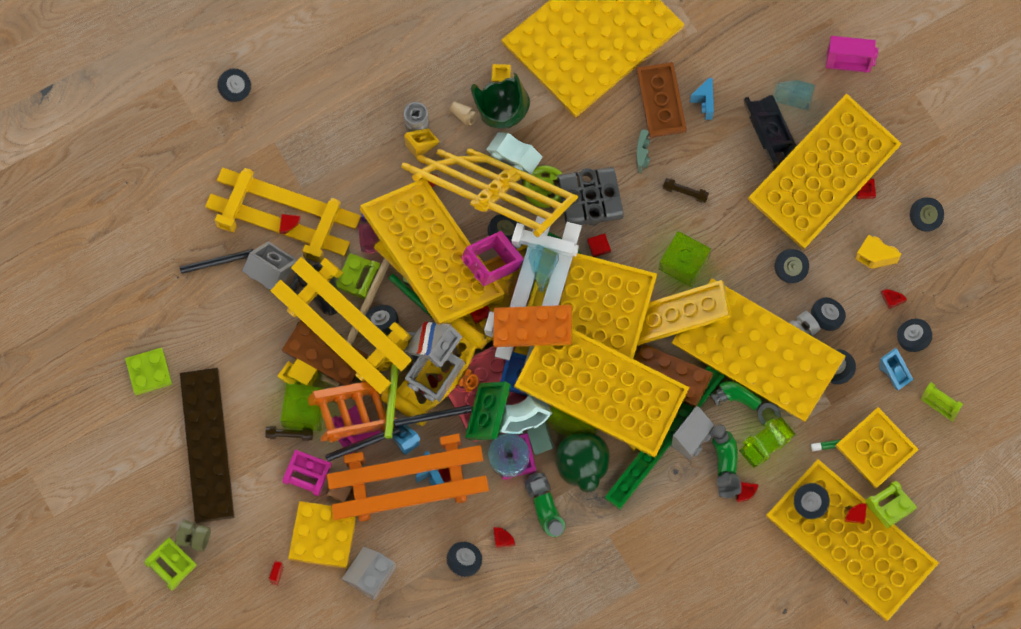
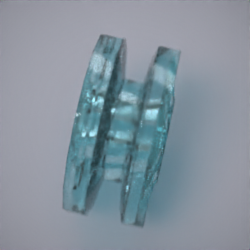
[488,433,530,477]

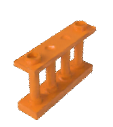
[307,382,397,442]

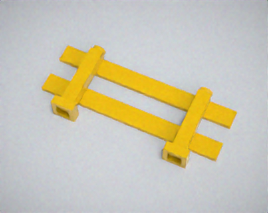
[205,167,361,263]
[270,257,412,394]

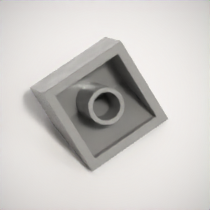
[242,241,297,289]
[671,406,715,460]
[342,546,396,601]

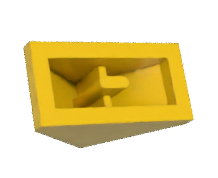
[404,128,440,159]

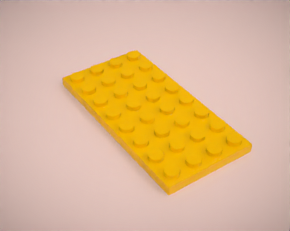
[748,93,902,250]
[360,179,505,325]
[671,278,845,423]
[514,329,690,458]
[766,459,939,622]

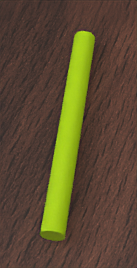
[384,363,399,439]

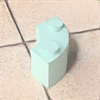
[486,132,543,174]
[499,395,552,434]

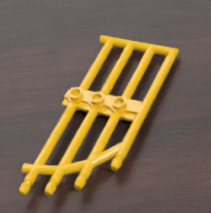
[401,148,578,237]

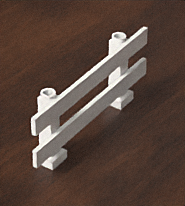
[484,216,582,364]

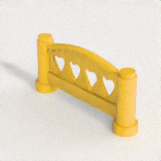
[381,318,488,427]

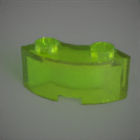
[546,407,598,435]
[739,417,796,468]

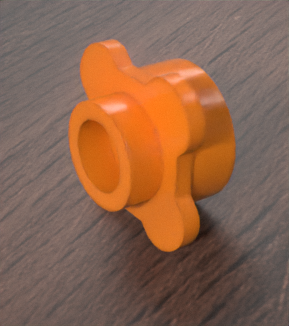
[458,369,479,392]

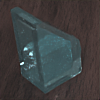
[774,80,815,110]
[528,244,559,293]

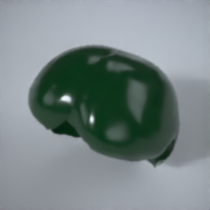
[555,432,610,492]

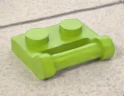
[337,253,381,299]
[920,382,964,422]
[866,481,917,529]
[144,538,197,591]

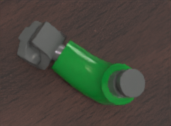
[710,381,781,425]
[711,425,741,499]
[524,473,565,537]

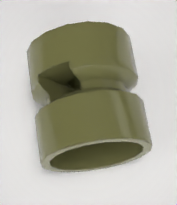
[176,520,211,552]

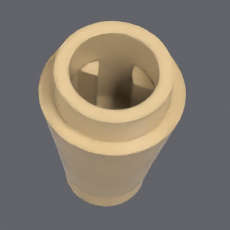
[450,102,478,125]

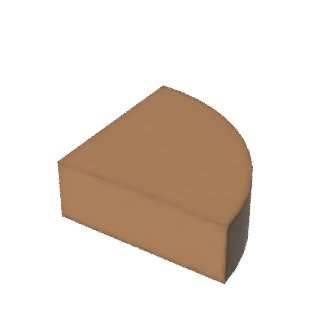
[327,486,353,503]

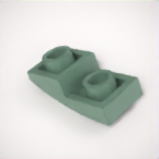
[636,129,651,173]
[527,421,554,455]

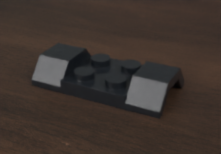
[744,95,796,169]

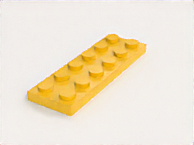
[637,280,731,346]

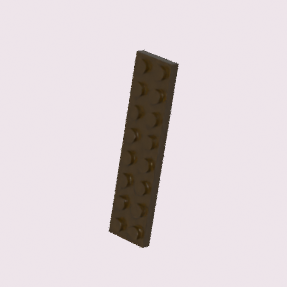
[180,368,235,523]

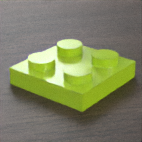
[125,347,173,396]

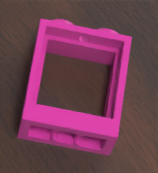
[826,36,879,73]
[461,231,524,286]

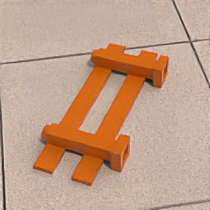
[327,434,489,521]

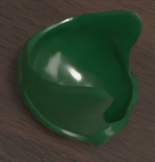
[471,73,530,129]

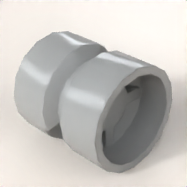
[404,102,429,132]
[789,311,820,336]

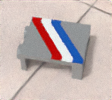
[404,322,462,367]

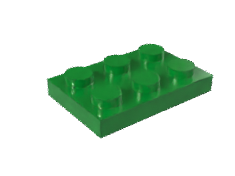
[465,381,511,440]

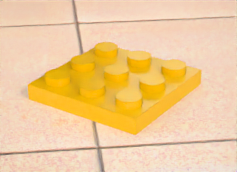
[835,407,919,489]
[288,501,357,569]

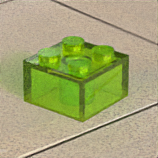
[658,231,711,287]
[280,383,325,431]

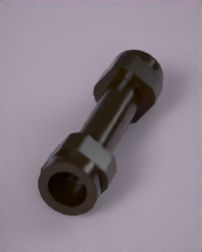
[663,178,709,203]
[265,426,313,441]

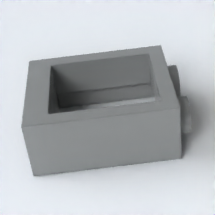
[405,353,465,402]

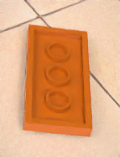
[493,305,572,347]

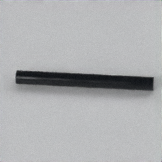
[180,249,254,274]
[394,405,472,427]
[325,427,400,462]

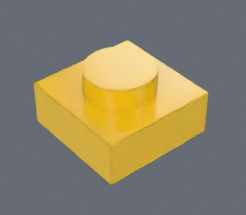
[492,64,511,82]
[277,361,298,389]

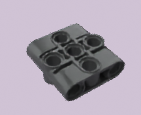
[557,167,623,226]

